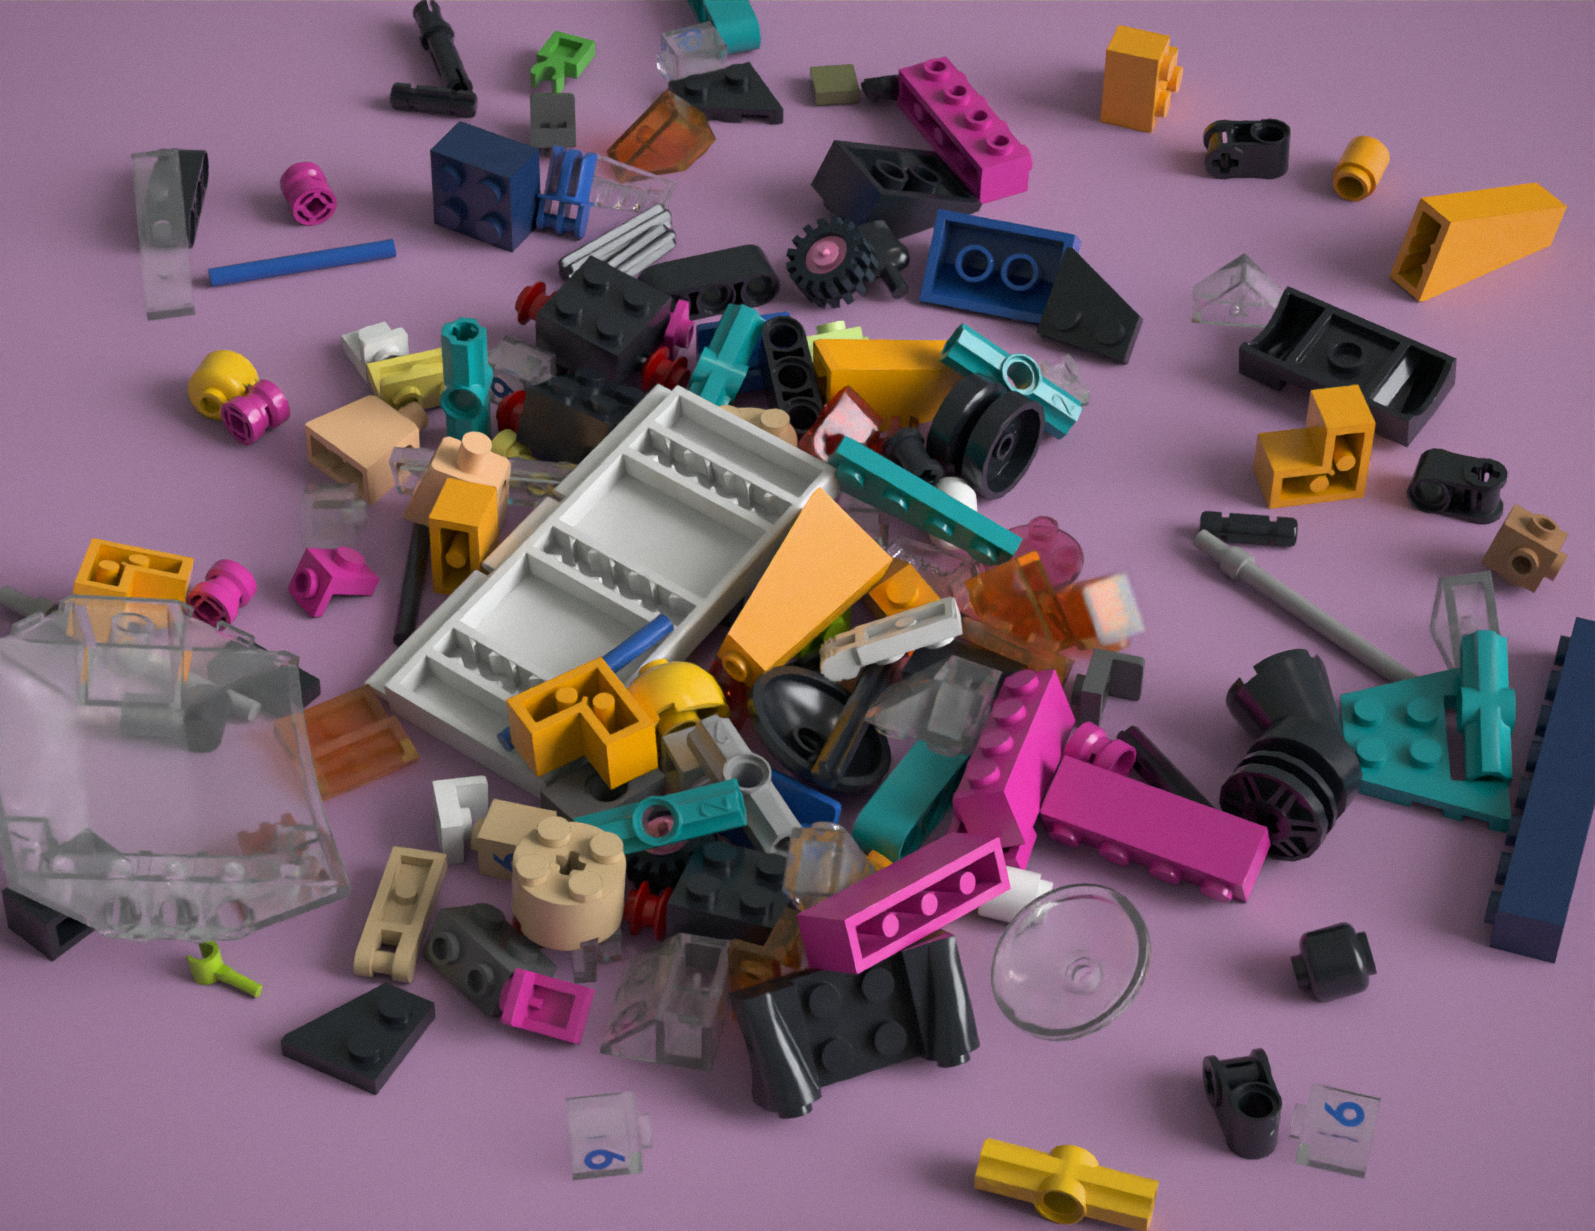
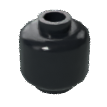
[1290,922,1377,1002]

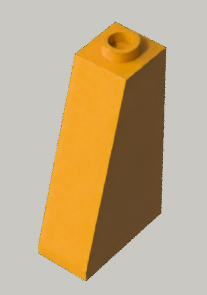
[1389,182,1567,302]
[813,339,965,445]
[717,487,893,689]

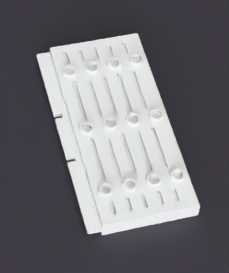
[364,384,840,799]

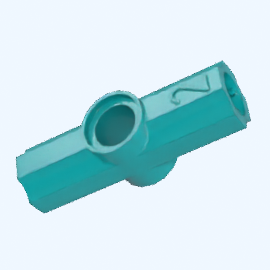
[687,304,766,406]
[439,317,494,441]
[940,323,1083,440]
[1456,630,1516,787]
[574,778,748,855]

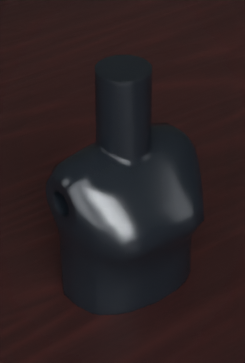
[858,220,910,299]

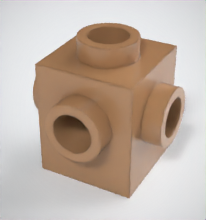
[1481,503,1568,593]

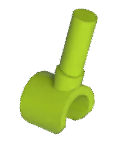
[186,939,263,998]

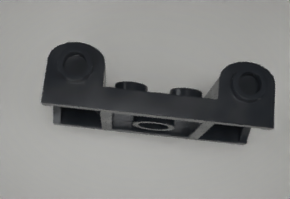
[1239,286,1457,447]
[728,929,980,1119]

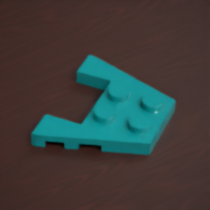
[1339,667,1511,833]

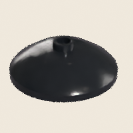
[748,666,891,793]

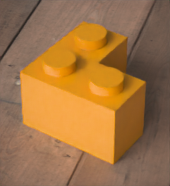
[1100,25,1183,133]
[1253,385,1376,509]
[66,538,194,648]
[506,657,658,790]

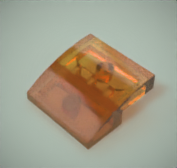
[273,684,420,802]

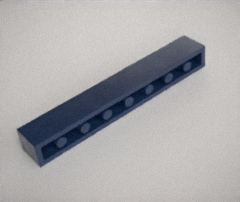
[1484,617,1595,963]

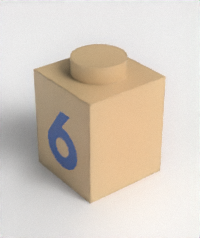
[471,799,557,881]

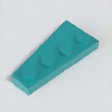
[825,435,1023,568]

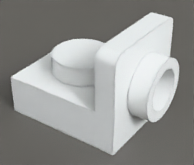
[341,321,409,383]
[432,775,489,865]

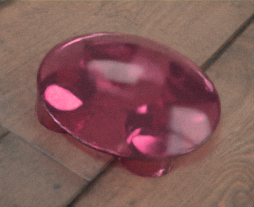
[983,516,1084,597]

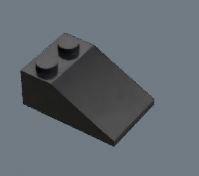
[811,140,982,240]

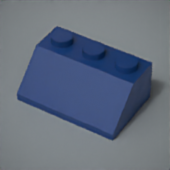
[919,209,1081,324]

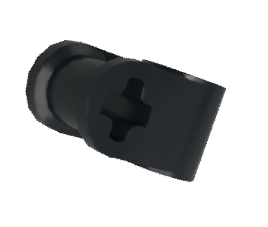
[1203,118,1291,179]
[1407,448,1508,524]
[1202,1048,1282,1159]

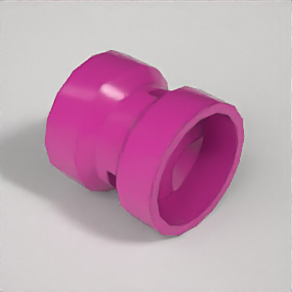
[280,161,337,226]
[221,379,290,445]
[186,559,257,631]
[1062,721,1136,777]

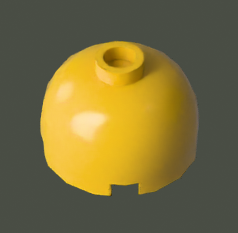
[627,659,730,758]

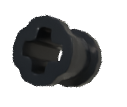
[881,428,943,486]

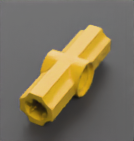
[974,1138,1159,1231]

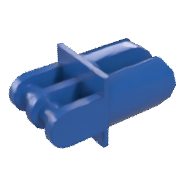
[536,145,598,239]

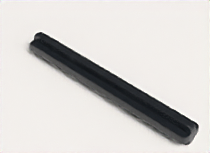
[811,656,904,789]

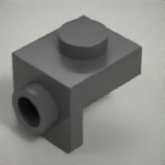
[530,93,576,155]
[1071,648,1145,727]

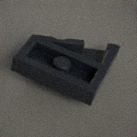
[668,62,783,125]
[1036,247,1144,364]
[281,983,436,1095]

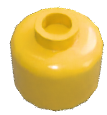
[187,350,259,421]

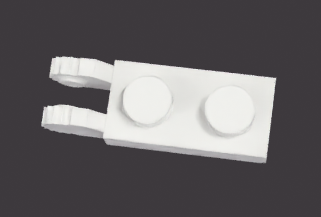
[819,596,963,683]

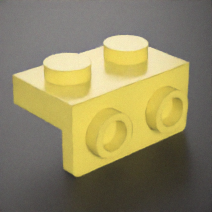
[367,348,444,410]

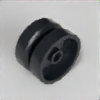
[926,372,1045,500]

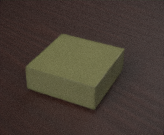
[809,64,860,106]

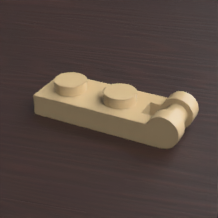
[354,846,448,984]

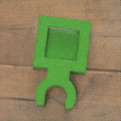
[530,31,595,93]

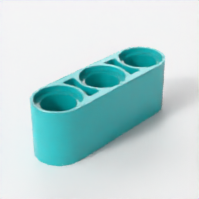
[687,0,761,56]
[851,735,972,863]

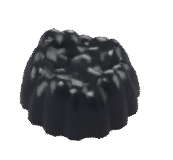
[860,74,899,101]

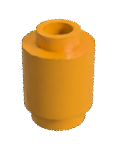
[1333,136,1390,202]

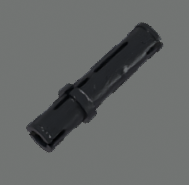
[412,0,473,93]

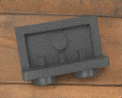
[422,903,557,1017]

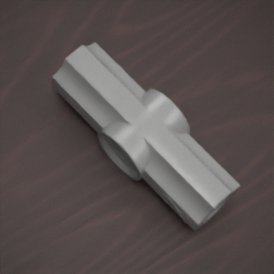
[687,714,806,859]

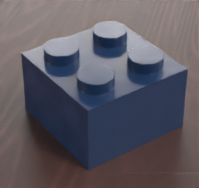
[430,121,541,252]

